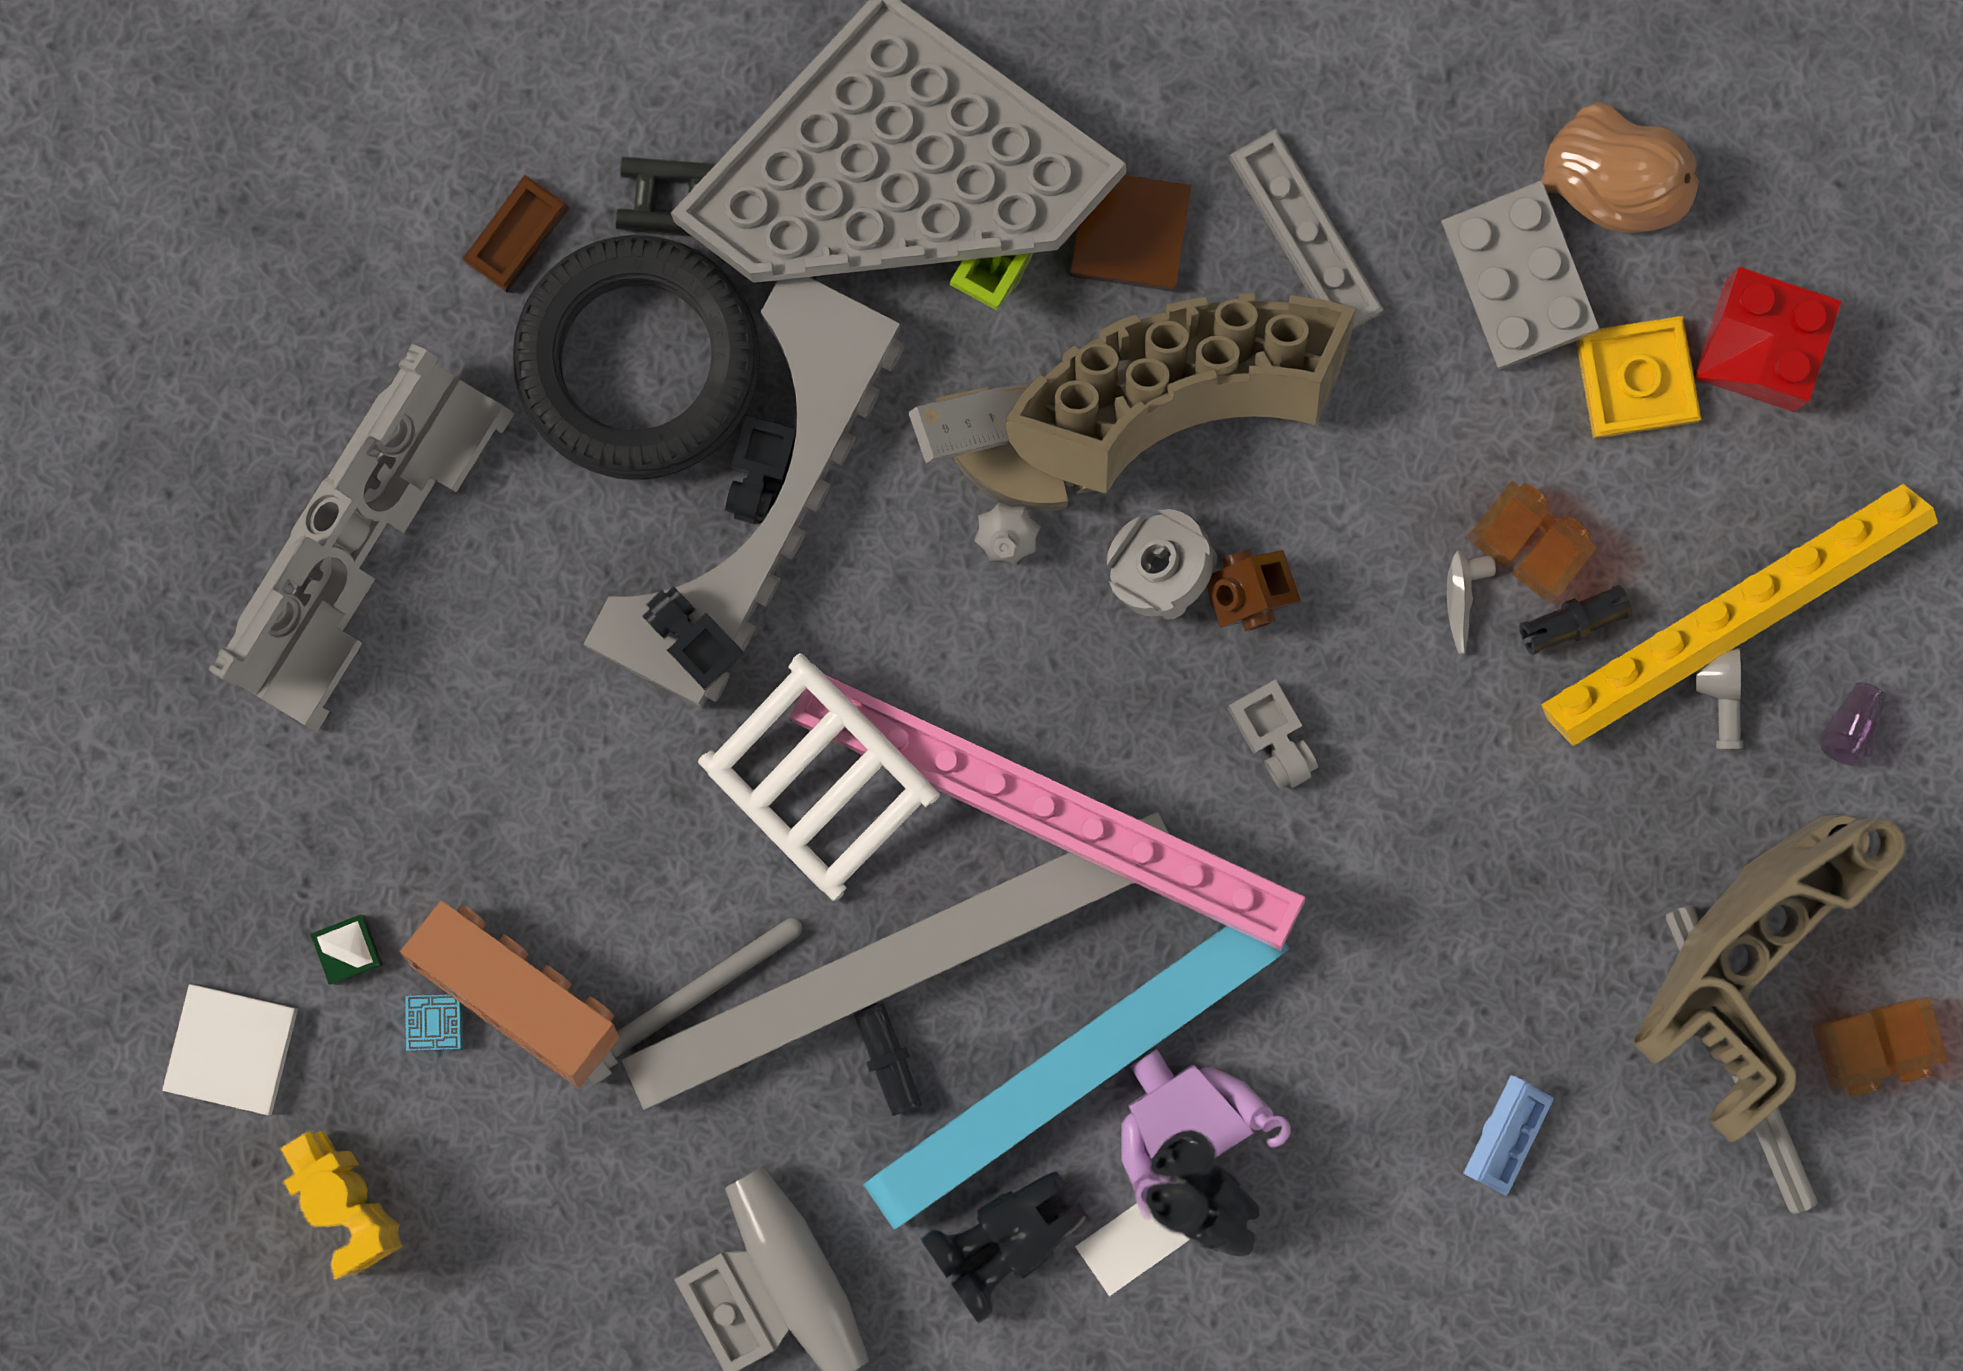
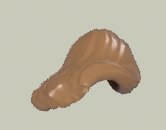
[1541,102,1699,233]

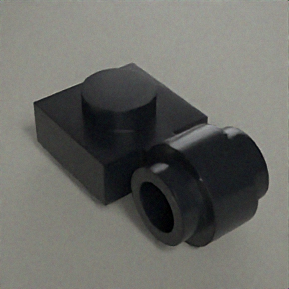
[725,415,796,525]
[642,586,745,691]

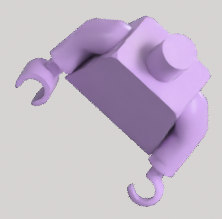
[1121,1049,1291,1219]

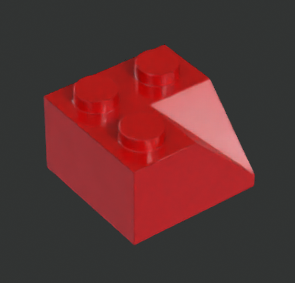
[1694,266,1842,413]

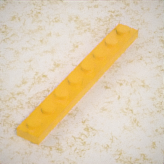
[1541,484,1938,746]

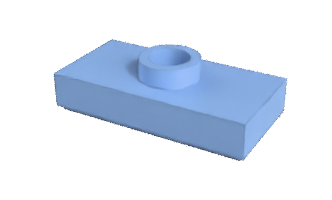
[1463,1075,1554,1196]

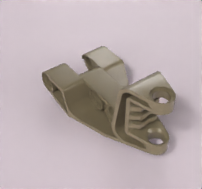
[1632,814,1905,1142]

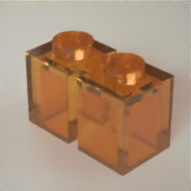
[1465,481,1597,604]
[1812,997,1948,1097]

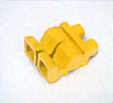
[280,1131,403,1280]

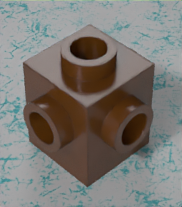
[1206,549,1301,632]

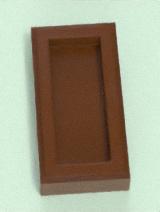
[462,175,569,293]

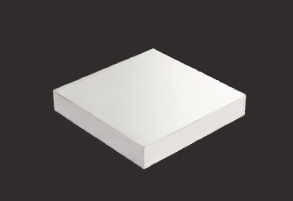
[162,984,298,1115]

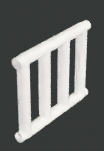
[698,653,940,902]

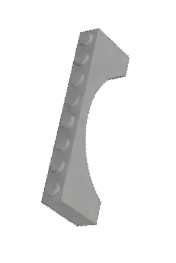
[583,277,905,709]

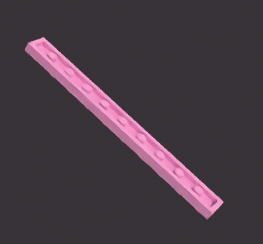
[790,674,1305,951]

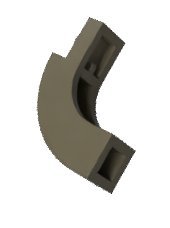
[935,387,1095,511]

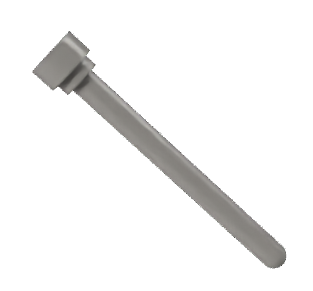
[588,918,803,1085]

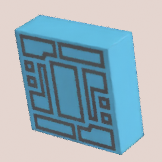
[405,995,463,1050]

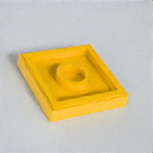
[1576,316,1701,439]

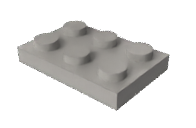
[1441,180,1600,371]

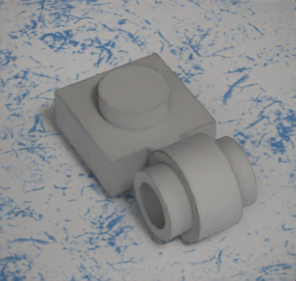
[1227,679,1318,789]

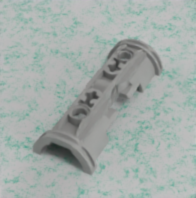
[208,344,515,732]

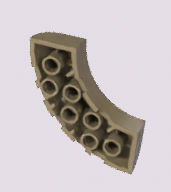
[1005,293,1356,494]

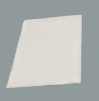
[1075,1203,1190,1296]

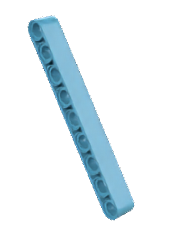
[862,926,1290,1230]

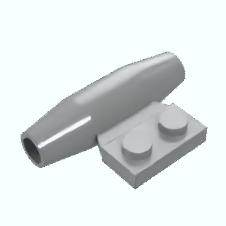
[674,1166,869,1371]

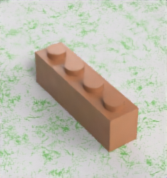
[400,900,620,1090]

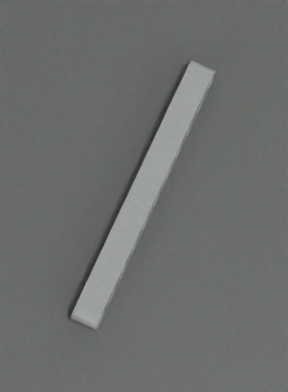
[621,812,1169,1110]

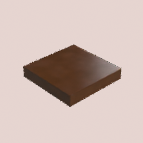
[1070,175,1192,292]

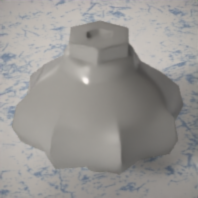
[974,502,1041,565]

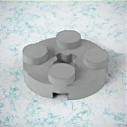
[1107,509,1217,619]

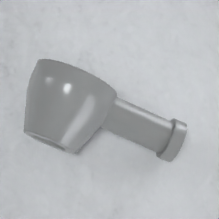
[1696,647,1744,749]

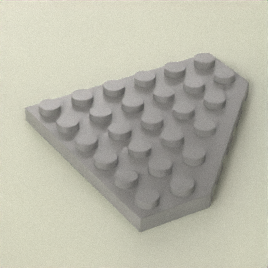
[671,0,1126,283]

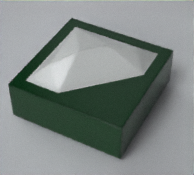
[310,914,383,985]

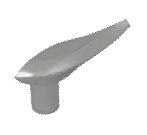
[1447,550,1496,654]

